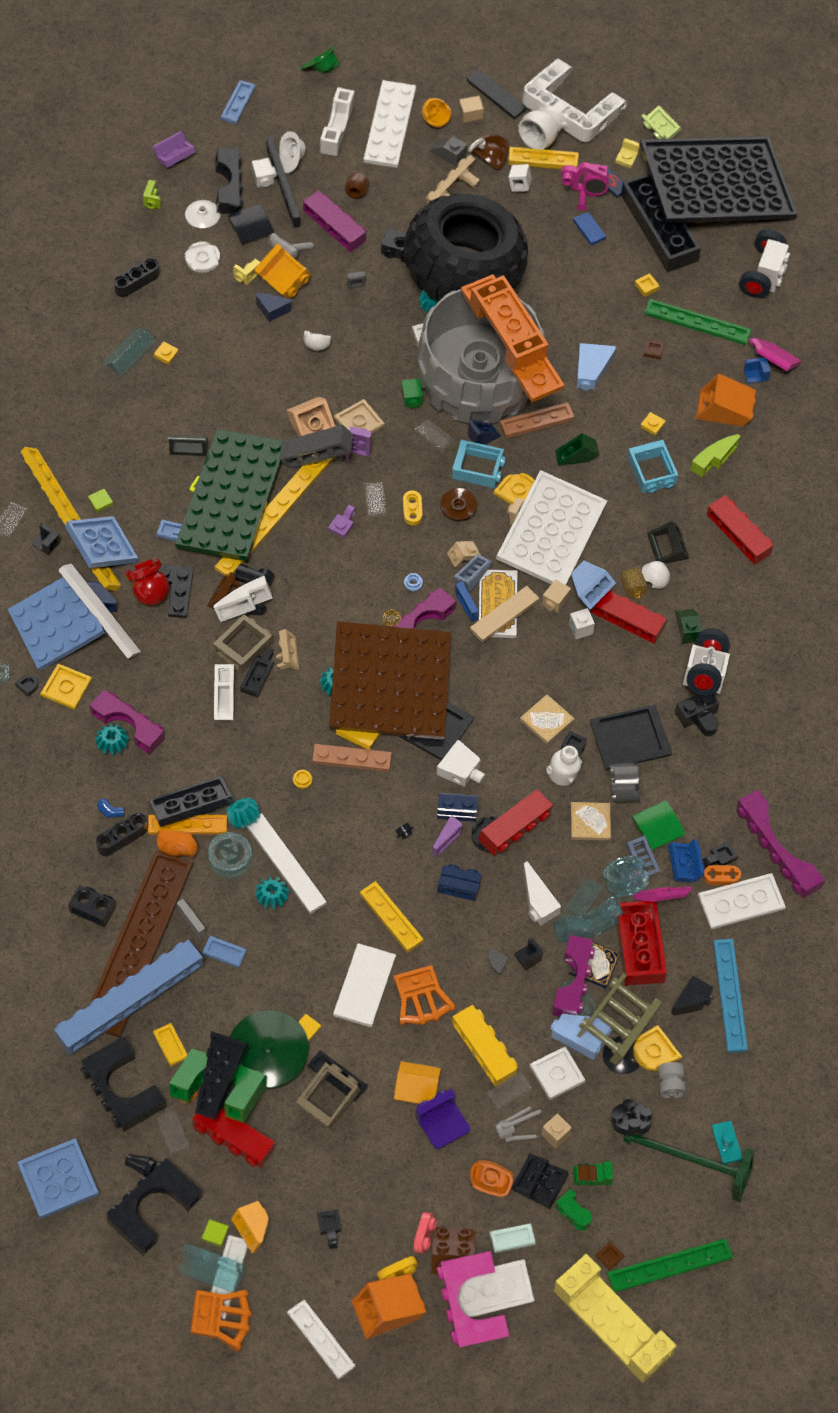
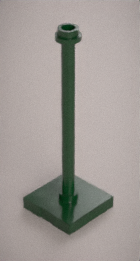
[624,1133,754,1202]

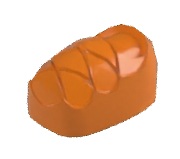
[156,830,198,858]
[470,1160,514,1197]

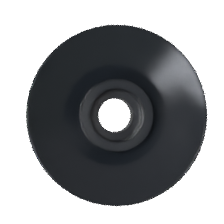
[602,1036,640,1074]

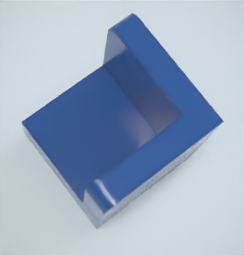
[743,357,771,384]

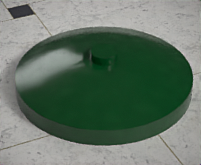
[230,1010,309,1090]

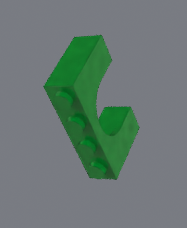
[169,1048,266,1123]

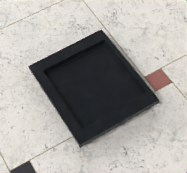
[396,702,475,760]
[589,705,672,770]

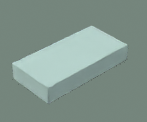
[490,1223,536,1253]

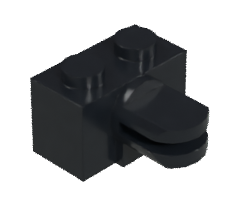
[675,694,719,736]

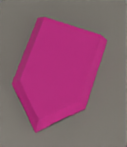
[749,338,802,371]
[632,886,692,902]

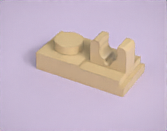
[276,629,299,670]

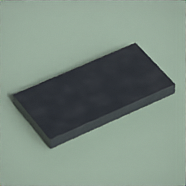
[148,776,234,827]

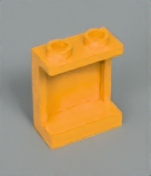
[254,243,312,299]

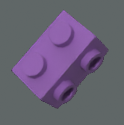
[153,132,196,167]
[345,426,372,461]

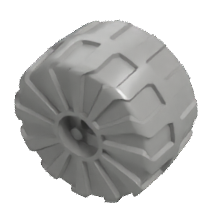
[417,289,545,424]

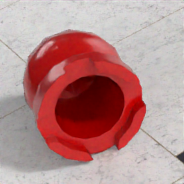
[124,558,170,606]

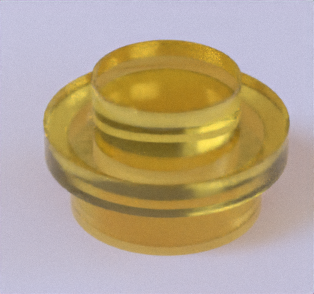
[382,609,401,626]

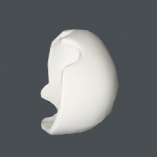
[304,331,331,351]
[642,561,670,589]

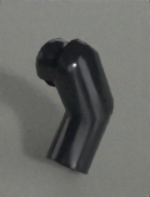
[239,603,266,617]

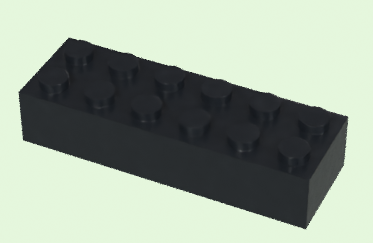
[621,173,701,272]

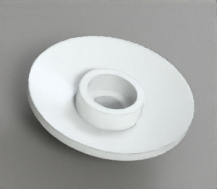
[185,200,220,228]

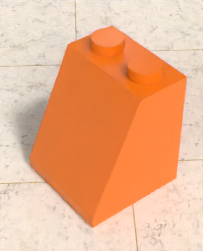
[696,373,756,426]
[351,1274,426,1340]

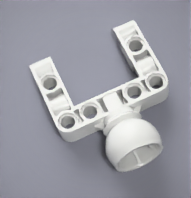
[518,59,627,149]

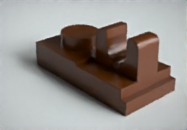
[207,572,241,609]

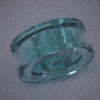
[208,832,252,879]
[603,856,649,897]

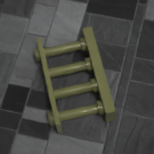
[577,973,662,1065]

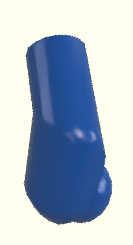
[97,798,124,818]

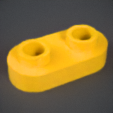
[403,490,423,526]
[377,1256,418,1280]

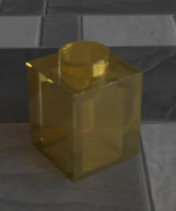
[620,567,647,599]

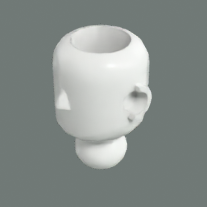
[546,746,582,786]

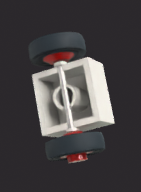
[739,229,790,298]
[683,628,730,696]

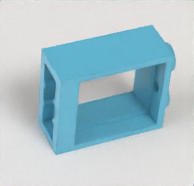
[452,440,506,488]
[627,440,678,493]

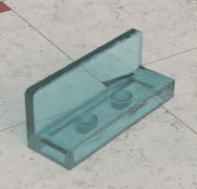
[101,327,156,376]
[179,1243,245,1293]

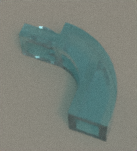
[553,896,623,942]

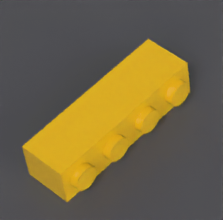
[452,1005,518,1087]

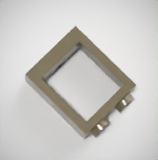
[213,614,272,674]
[296,1063,361,1129]

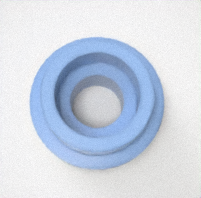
[404,573,423,591]

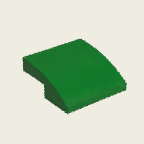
[631,801,685,850]

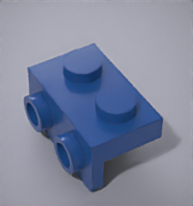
[668,839,705,882]

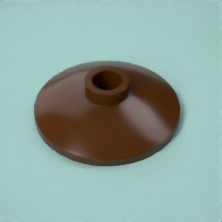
[440,488,477,520]

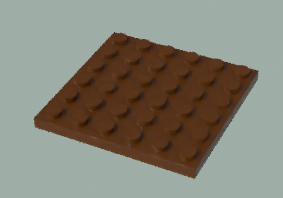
[329,621,451,740]

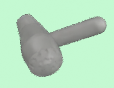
[269,233,314,260]

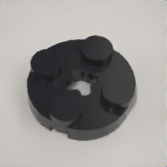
[611,1099,652,1136]

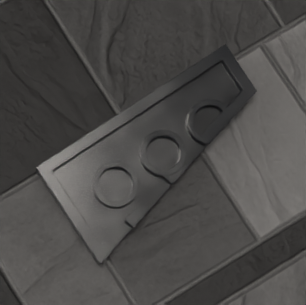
[195,1031,249,1121]

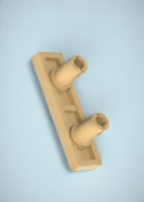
[426,155,480,205]

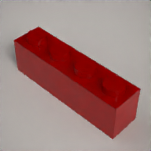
[707,495,773,565]
[589,590,667,644]
[478,789,553,856]
[192,1109,275,1168]

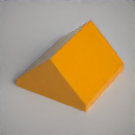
[394,1061,441,1104]

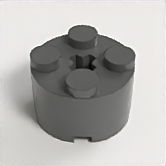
[610,762,640,803]

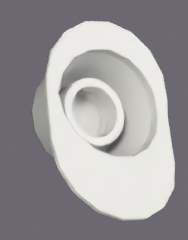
[279,132,306,173]

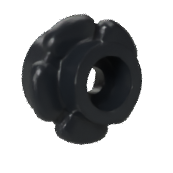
[395,823,414,840]

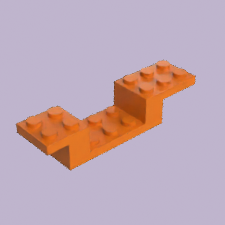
[461,274,565,403]

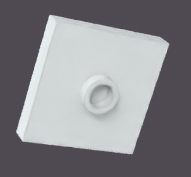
[530,1047,585,1101]

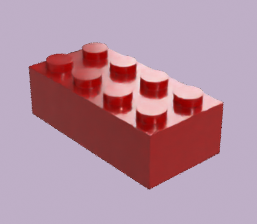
[615,901,667,986]

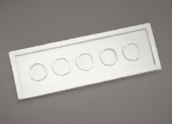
[364,80,416,168]

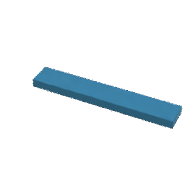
[713,939,748,1053]

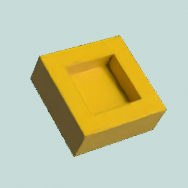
[635,273,659,297]
[154,342,179,365]
[640,412,666,436]

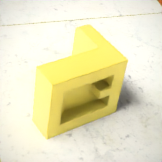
[615,139,640,168]
[233,259,260,285]

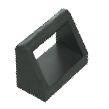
[169,435,208,456]
[647,521,689,564]

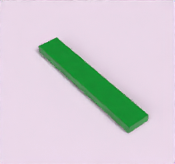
[644,299,751,345]
[607,1238,733,1293]

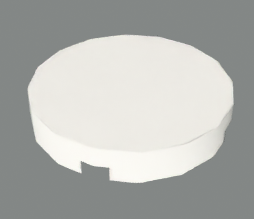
[185,242,220,273]

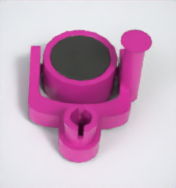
[561,162,609,211]

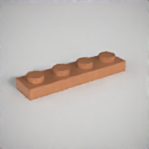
[500,402,574,439]
[312,744,392,772]

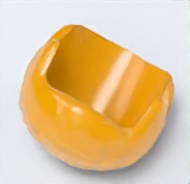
[422,98,451,128]

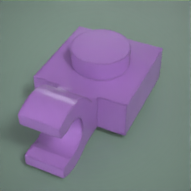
[328,505,356,538]

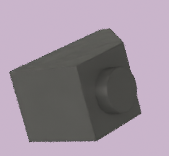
[428,136,467,167]

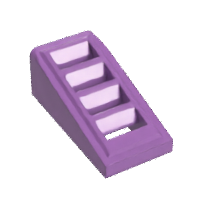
[432,815,462,857]

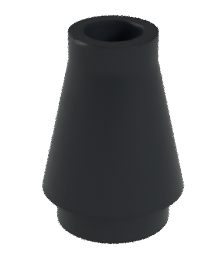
[125,1154,157,1177]

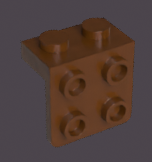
[431,1227,475,1274]

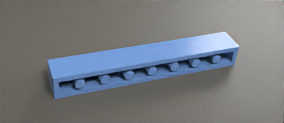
[54,940,203,1055]

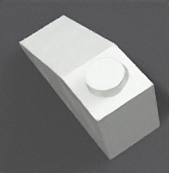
[523,861,561,926]

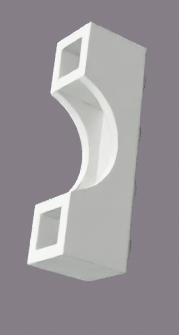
[320,88,354,156]

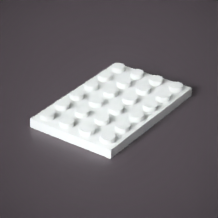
[496,470,607,585]

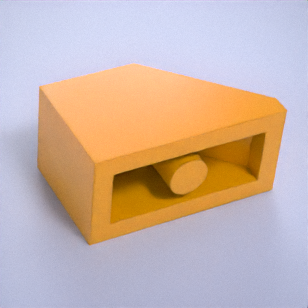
[231,1201,269,1254]

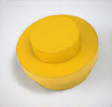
[293,770,312,789]

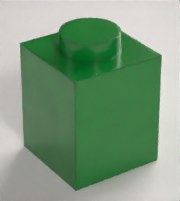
[401,378,423,408]

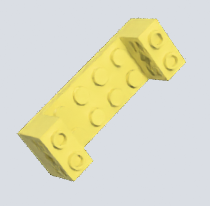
[554,1254,676,1383]

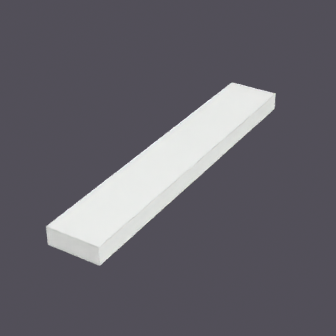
[59,564,141,658]
[246,813,327,914]

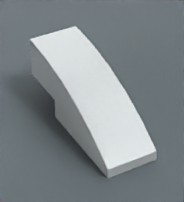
[214,576,272,622]
[214,664,234,720]

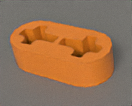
[703,865,741,885]

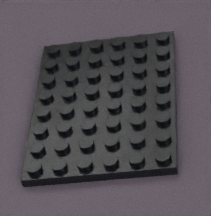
[639,136,797,223]

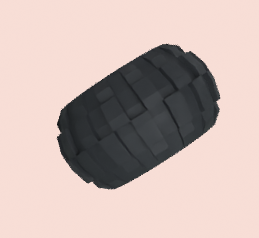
[403,193,528,301]

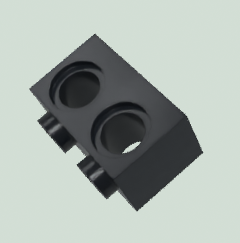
[68,885,116,928]

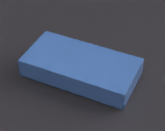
[202,936,247,968]

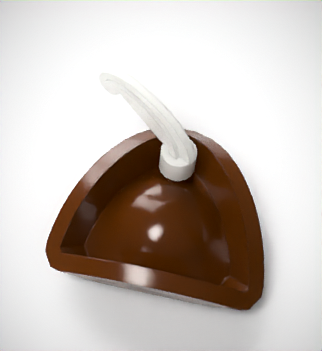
[468,134,509,170]

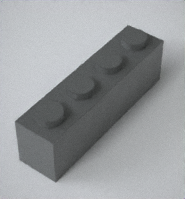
[280,425,353,468]

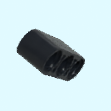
[114,258,160,297]
[96,813,148,856]

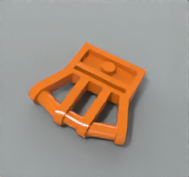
[394,965,456,1026]
[189,1290,252,1352]

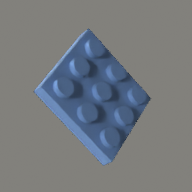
[65,516,138,568]
[17,1138,99,1219]

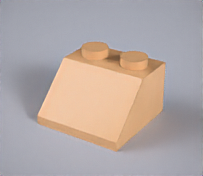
[287,397,335,437]

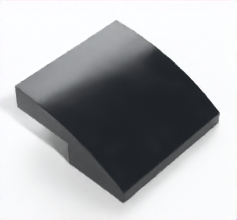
[228,204,275,245]
[511,1153,569,1210]

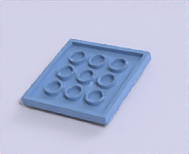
[8,577,105,671]

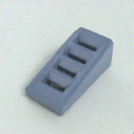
[454,554,492,593]
[625,836,660,879]

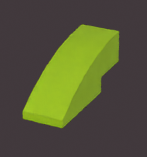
[691,434,741,478]

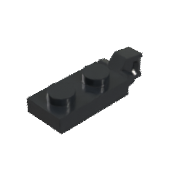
[240,647,274,698]

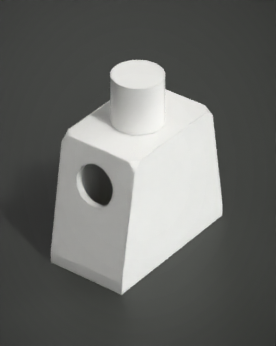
[437,740,486,787]

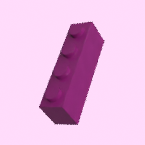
[303,190,366,253]

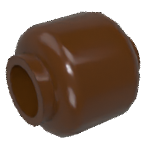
[345,173,369,199]

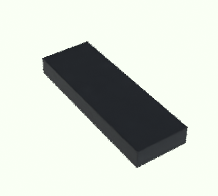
[307,1050,368,1102]

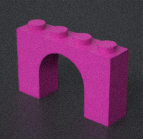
[437,1251,509,1347]

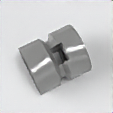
[658,1062,686,1098]

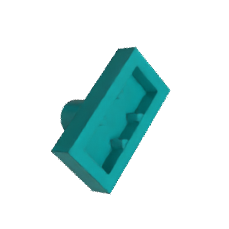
[711,1121,743,1165]

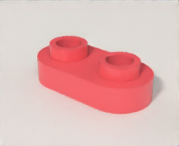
[414,1212,437,1254]

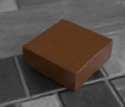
[643,339,665,360]
[595,1241,625,1271]

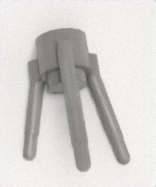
[495,1107,542,1143]

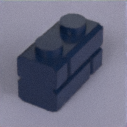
[437,793,478,822]
[437,864,482,901]

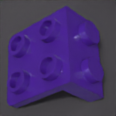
[415,1089,470,1150]

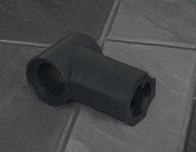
[235,564,275,587]

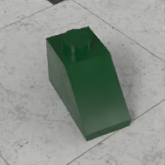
[555,433,599,466]
[675,609,703,644]

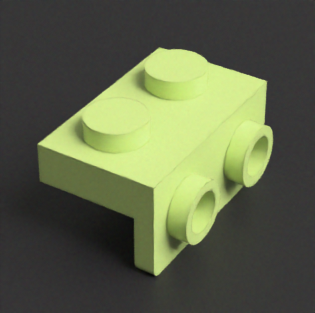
[642,105,682,139]

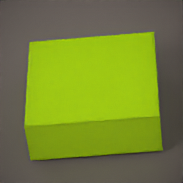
[88,489,113,512]
[202,1219,229,1247]

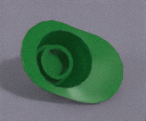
[301,45,339,73]

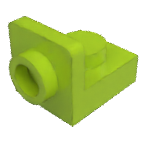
[143,180,161,209]

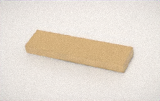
[470,586,539,643]

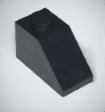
[671,976,714,1016]

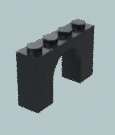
[80,1036,166,1132]
[106,1159,202,1256]

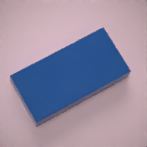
[573,212,606,246]
[455,582,479,622]

